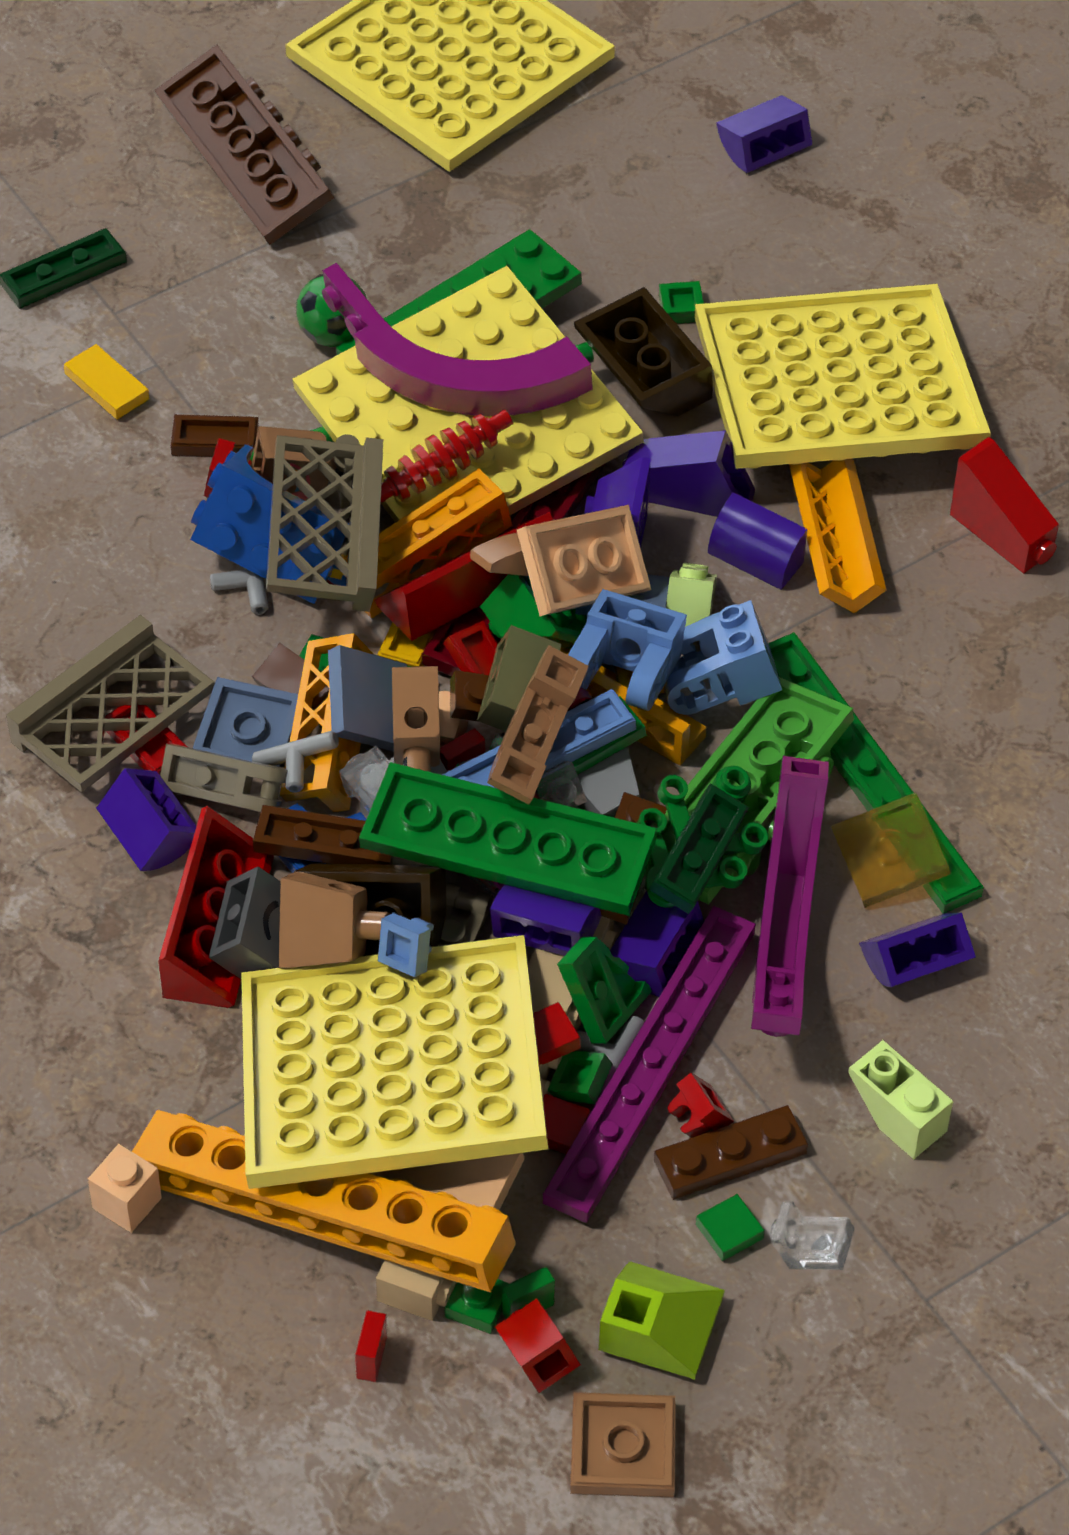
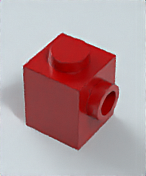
[495,1298,581,1393]

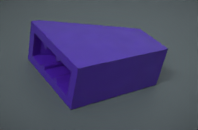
[622,430,756,517]

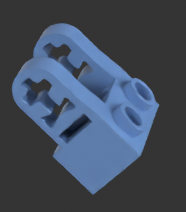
[568,589,687,711]
[665,600,782,715]

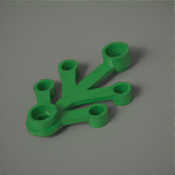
[637,766,768,908]

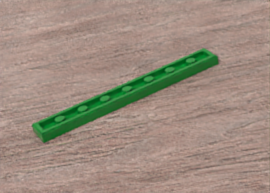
[769,632,984,914]

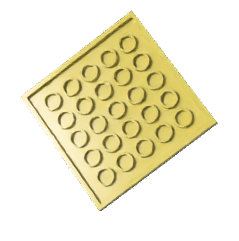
[285,0,615,172]
[292,266,644,560]
[695,284,991,469]
[241,935,548,1189]

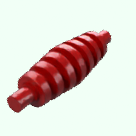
[380,409,513,504]

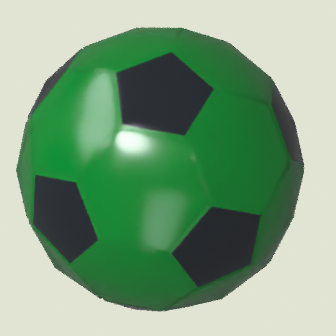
[296,274,367,347]

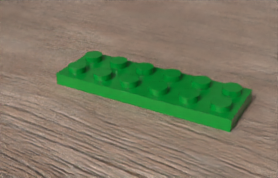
[336,229,582,355]
[359,762,657,916]

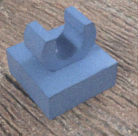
[378,913,434,977]

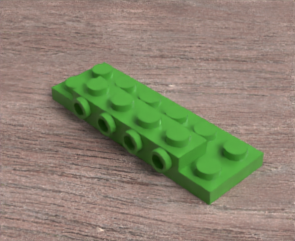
[644,677,854,904]

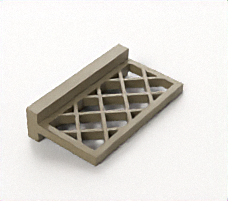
[266,435,384,612]
[6,615,215,792]

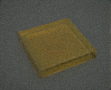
[831,792,951,908]

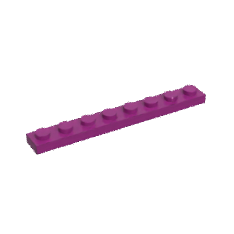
[543,906,756,1223]

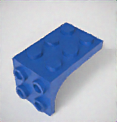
[190,444,349,604]

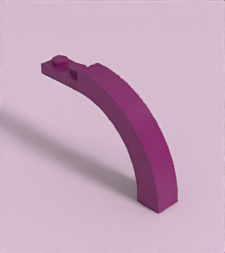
[322,262,593,416]
[751,756,829,1037]

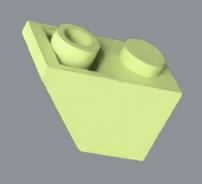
[666,563,717,627]
[848,1040,953,1159]

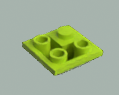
[598,1261,725,1380]

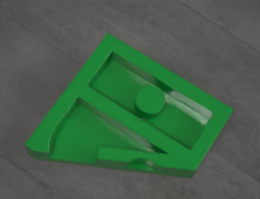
[557,937,652,1044]

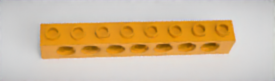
[132,1109,516,1292]

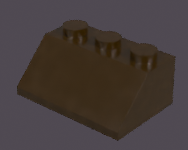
[574,287,713,416]
[294,863,447,957]

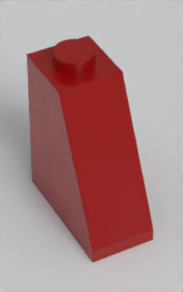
[950,437,1059,574]

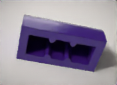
[716,95,812,173]
[708,492,807,590]
[96,768,196,871]
[490,885,602,956]
[610,891,704,997]
[859,913,976,987]

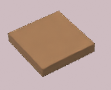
[570,1392,676,1497]

